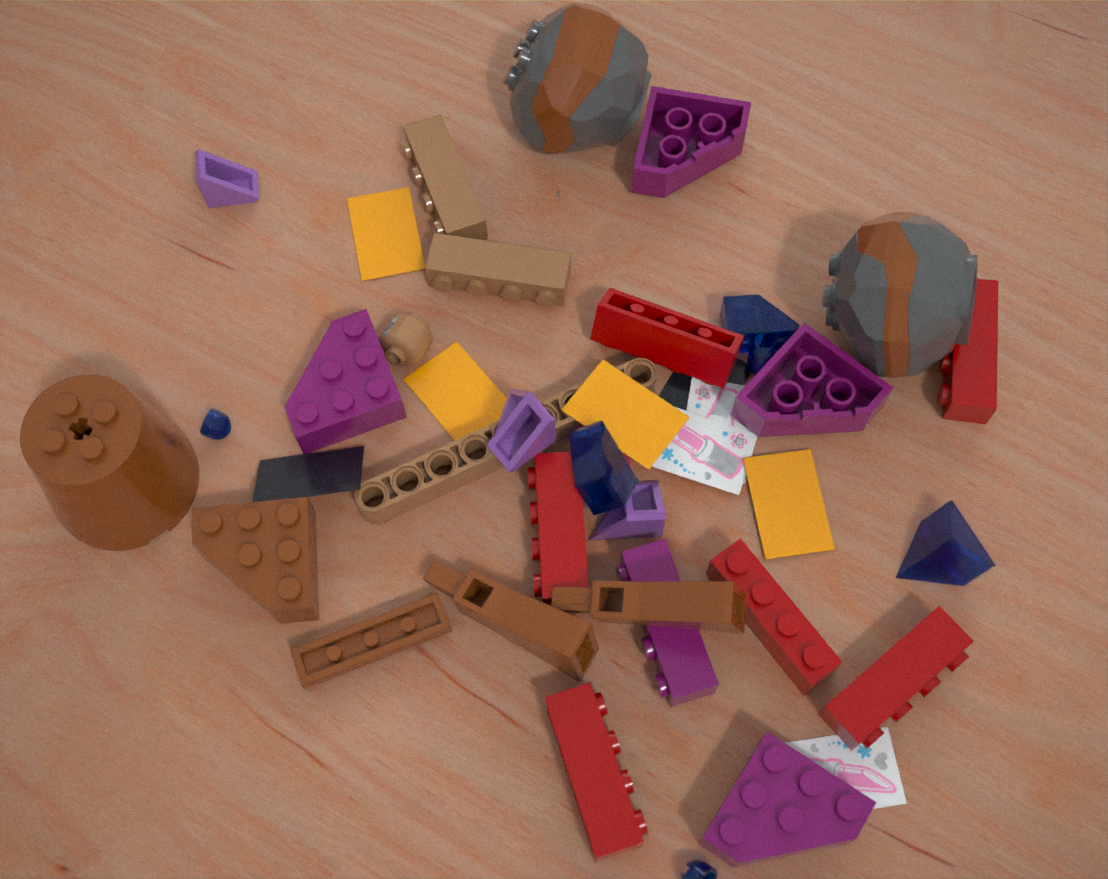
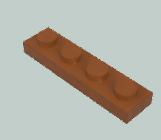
[290,592,452,689]

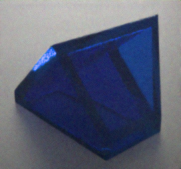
[896,500,996,586]

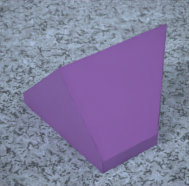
[195,149,260,208]
[487,388,556,473]
[588,481,666,540]

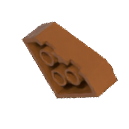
[192,497,319,624]

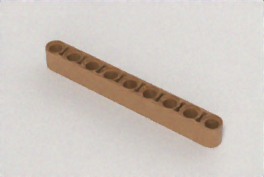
[355,358,657,524]

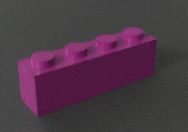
[616,539,719,707]

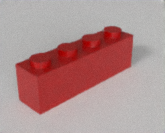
[937,278,999,424]
[590,288,744,389]
[528,451,589,606]
[706,538,843,696]
[818,605,974,751]
[544,683,648,862]

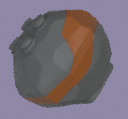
[503,3,651,154]
[822,212,978,378]

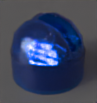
[747,346,776,375]
[200,408,231,440]
[680,860,717,879]

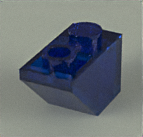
[720,295,800,353]
[569,420,638,515]

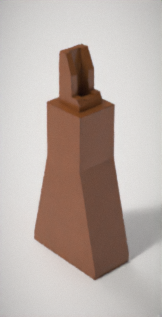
[422,560,599,682]
[551,580,746,634]

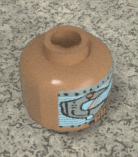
[380,313,433,366]

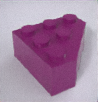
[631,86,751,198]
[285,309,407,454]
[731,322,893,437]
[698,732,877,868]

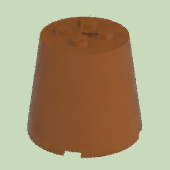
[20,374,199,551]

